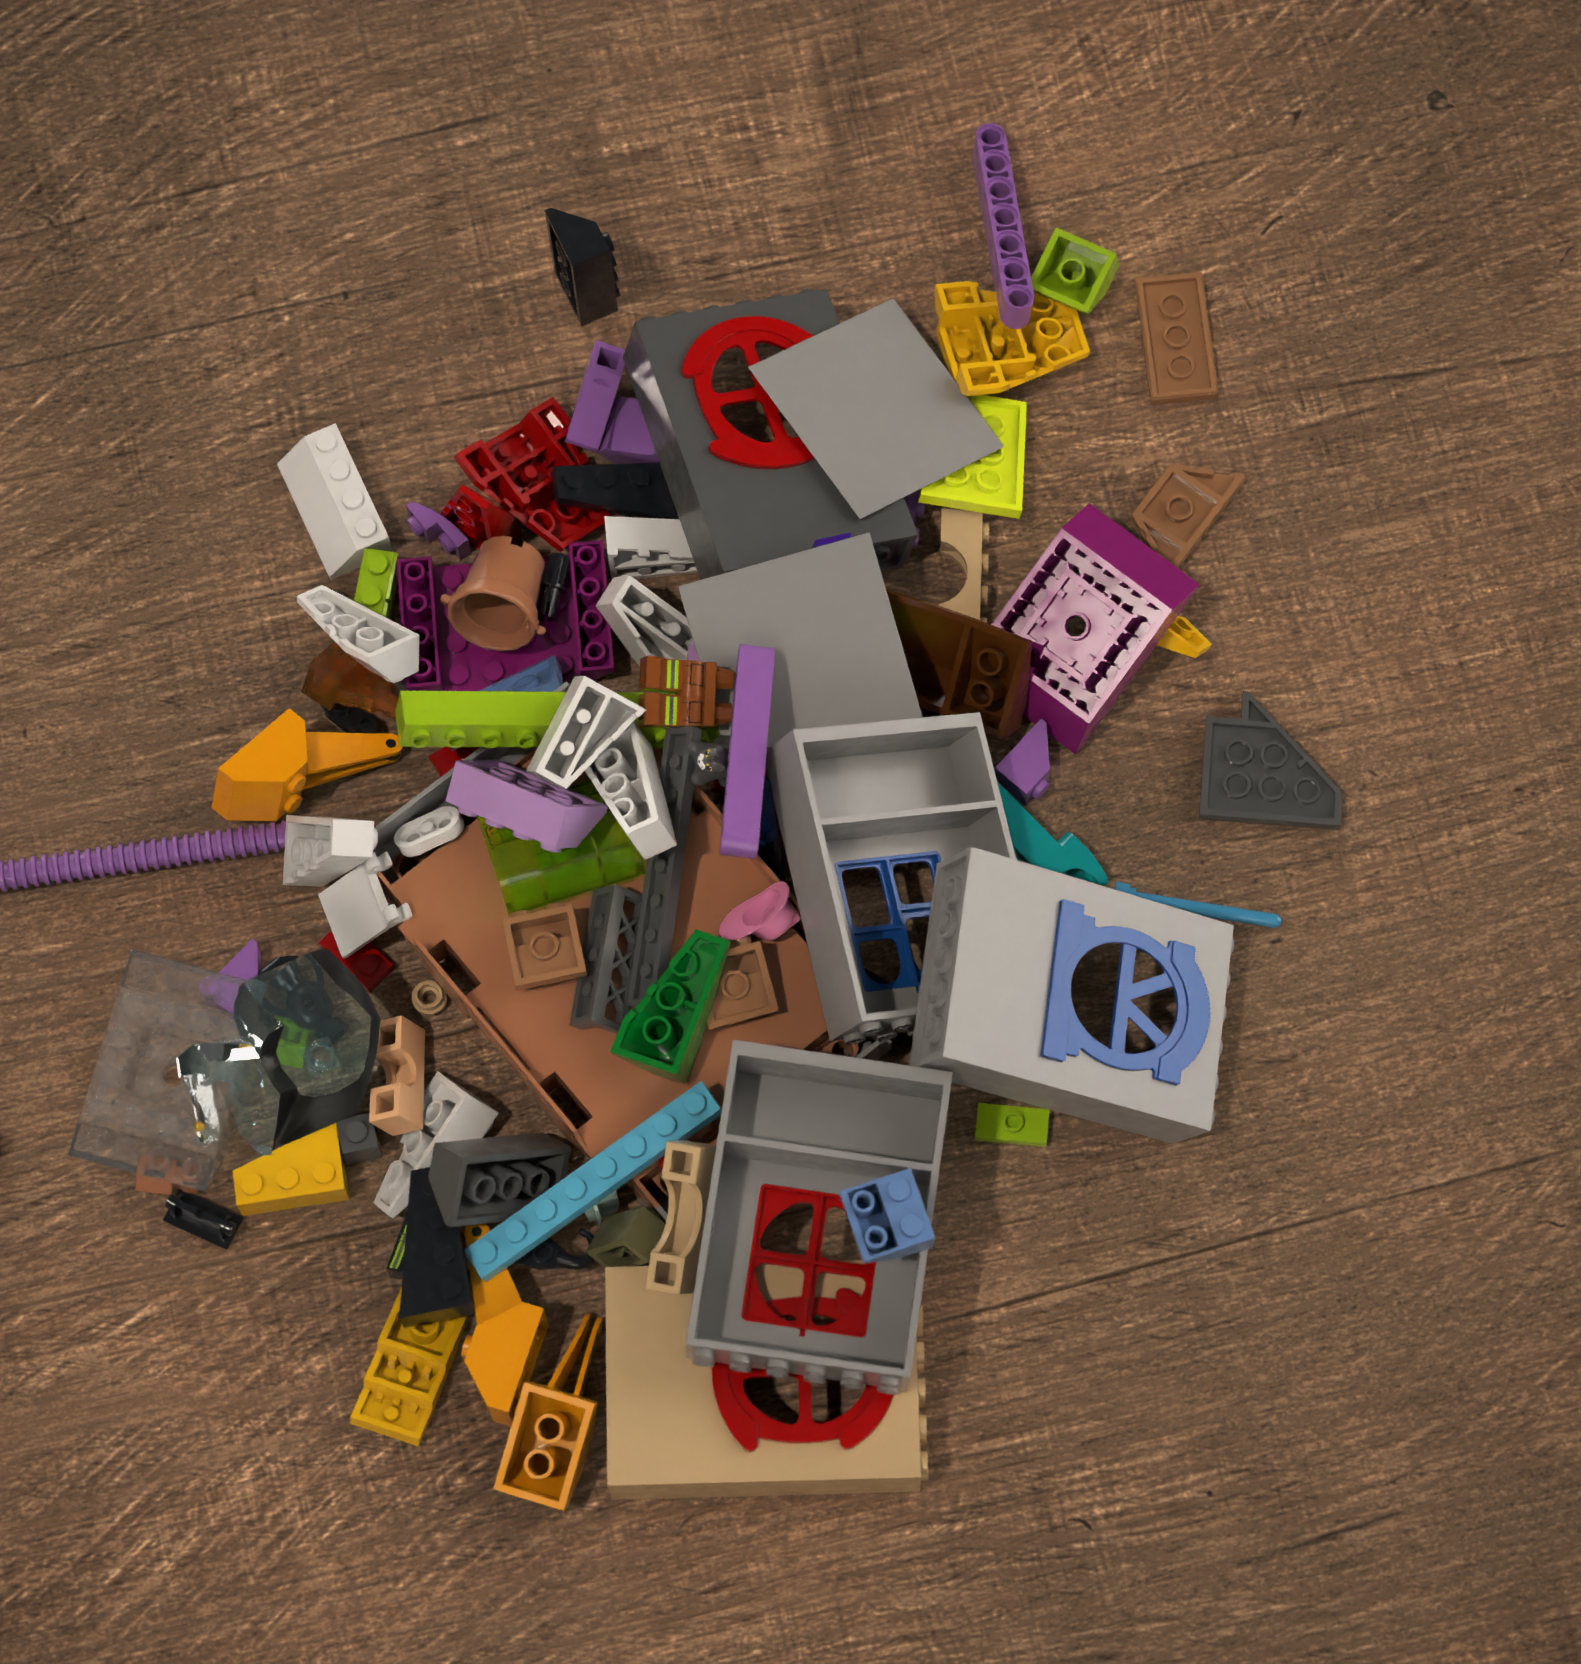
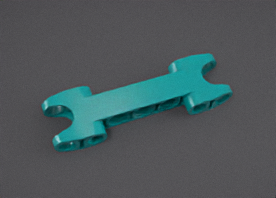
[941,715,1108,886]

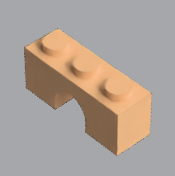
[369,1015,425,1136]

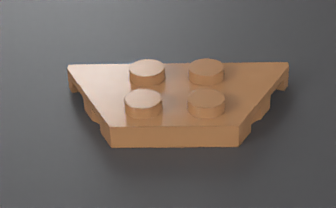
[1131,463,1245,569]

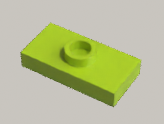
[975,1103,1050,1147]

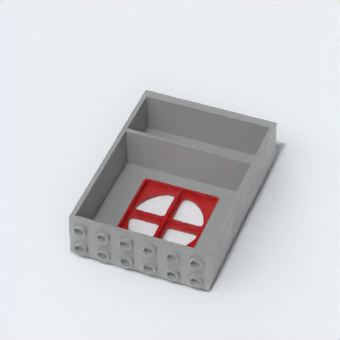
[686,1040,953,1395]

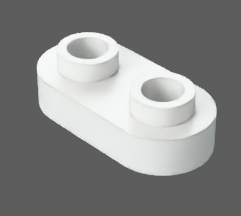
[394,806,465,857]

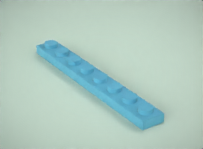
[464,1081,722,1282]

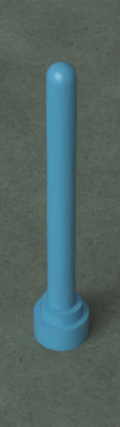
[1114,881,1282,928]

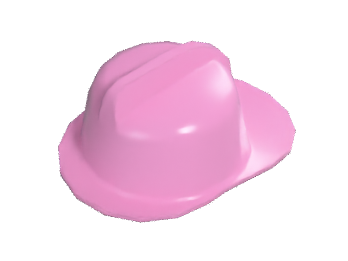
[719,881,800,941]

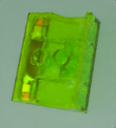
[477,781,646,915]

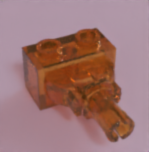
[301,641,398,721]

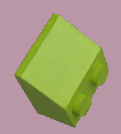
[1031,228,1120,315]

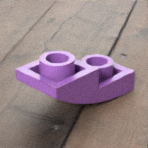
[406,502,471,561]

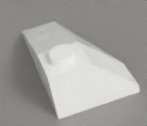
[297,585,420,683]

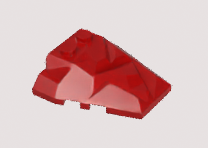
[453,397,610,552]

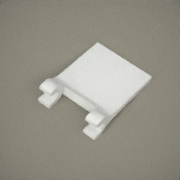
[318,852,413,958]

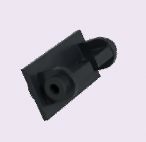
[163,1189,244,1250]

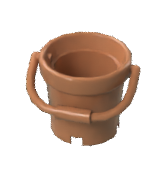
[440,536,546,651]

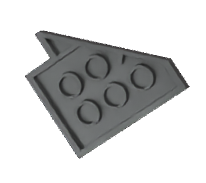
[1199,691,1342,830]

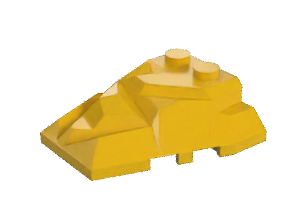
[934,281,1090,396]

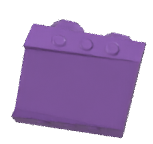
[598,397,659,464]

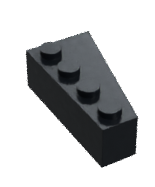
[399,1167,476,1328]

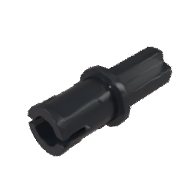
[537,552,570,622]

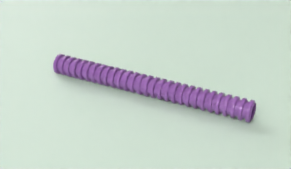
[0,820,286,892]

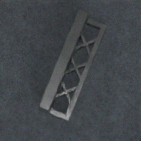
[570,884,642,1034]

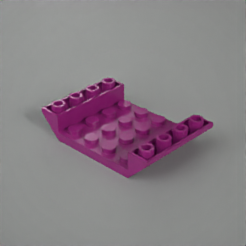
[397,540,614,691]

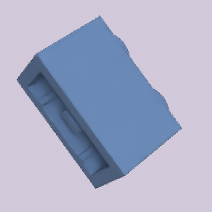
[839,1168,935,1263]

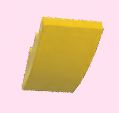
[350,1287,469,1447]

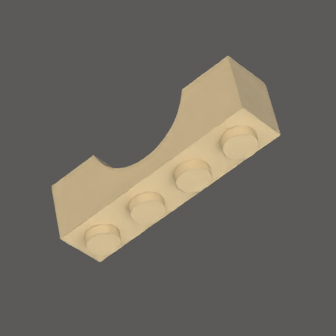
[939,509,989,623]
[646,1140,716,1295]

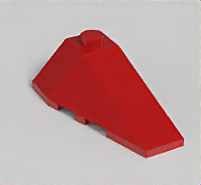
[440,484,522,550]

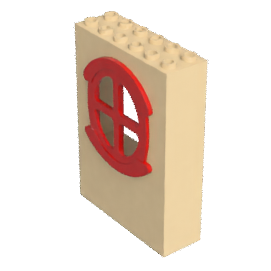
[605,1260,928,1500]

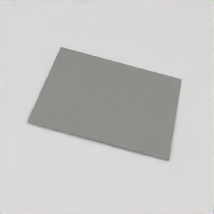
[748,298,1004,519]
[678,532,922,768]

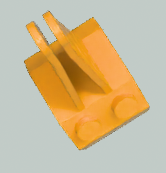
[493,1313,604,1511]

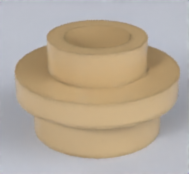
[411,980,447,1016]

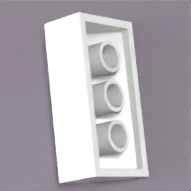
[277,423,393,580]

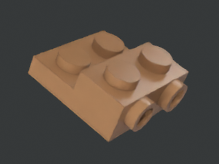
[502,903,587,991]
[707,937,779,1030]

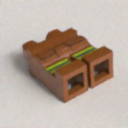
[638,656,734,729]

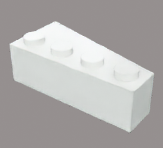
[585,721,677,860]
[283,815,378,887]

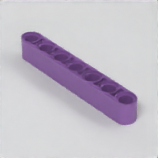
[972,123,1034,329]
[720,644,775,859]

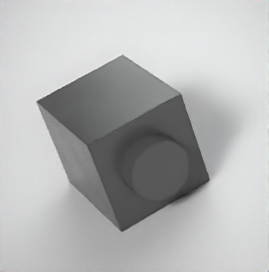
[336,1113,382,1165]

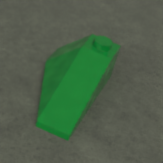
[610,929,731,1085]

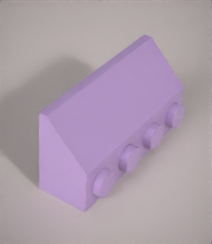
[446,759,608,852]

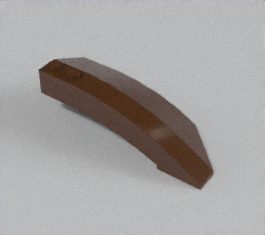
[886,590,1032,739]

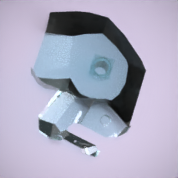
[177,948,381,1156]

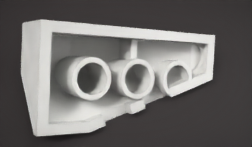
[373,1071,499,1218]

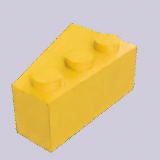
[233,1123,349,1216]

